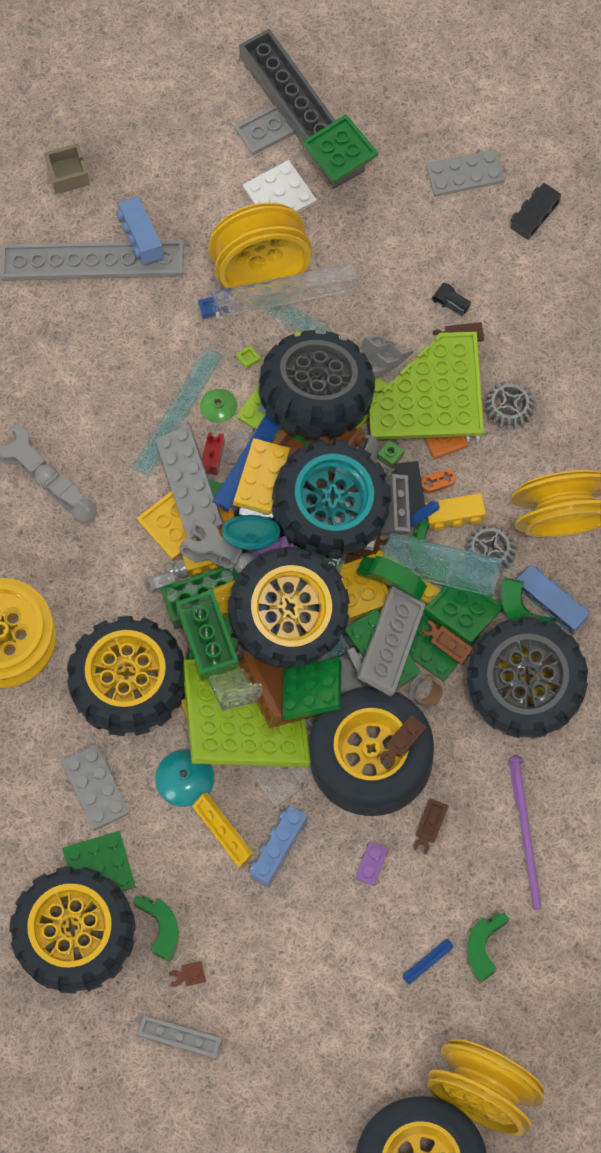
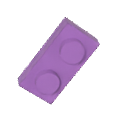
[355,842,388,886]

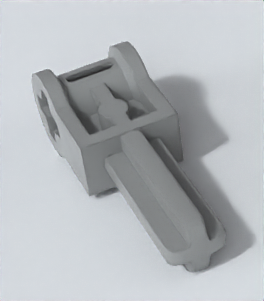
[144,572,178,594]

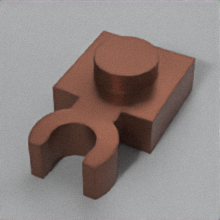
[169,961,206,987]

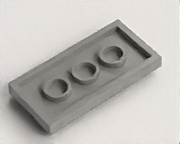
[234,105,295,156]
[426,149,505,197]
[61,744,130,831]

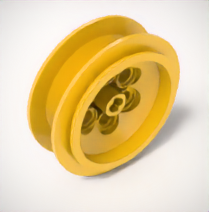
[511,470,601,537]
[0,578,56,688]

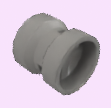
[165,559,188,580]

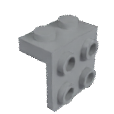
[341,647,371,694]

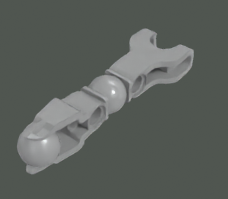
[0,423,96,524]
[179,518,309,603]

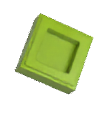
[236,345,261,370]

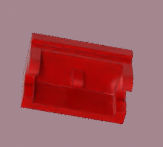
[202,432,225,475]

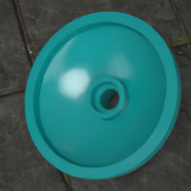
[222,515,280,550]
[155,749,214,807]

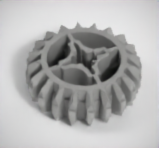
[485,380,535,430]
[465,524,516,575]

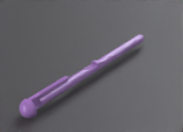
[508,755,541,910]

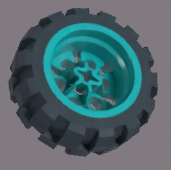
[272,439,392,559]

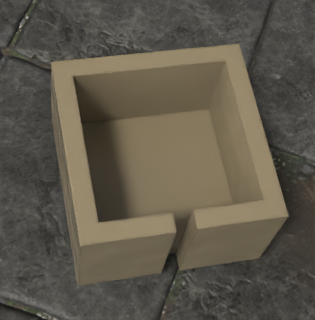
[44,143,90,193]

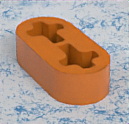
[421,469,456,493]

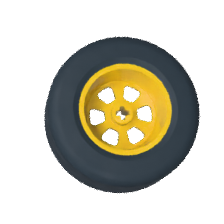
[309,686,434,816]
[356,1096,487,1153]

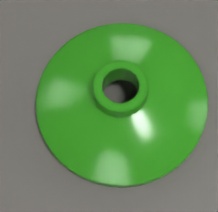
[200,389,237,423]

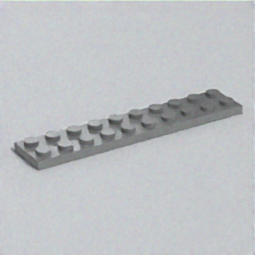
[1,240,183,280]

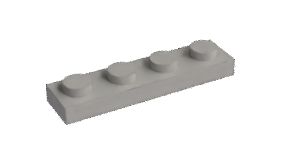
[137,1015,222,1059]

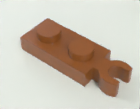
[422,621,474,664]

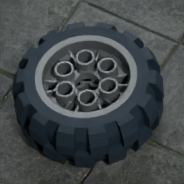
[258,330,375,440]
[467,616,588,739]

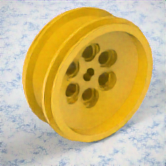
[208,202,312,295]
[427,1039,545,1137]

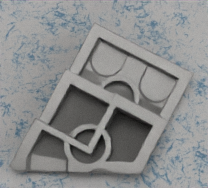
[359,334,414,377]

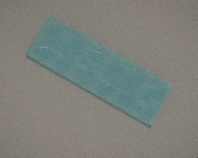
[383,533,502,596]

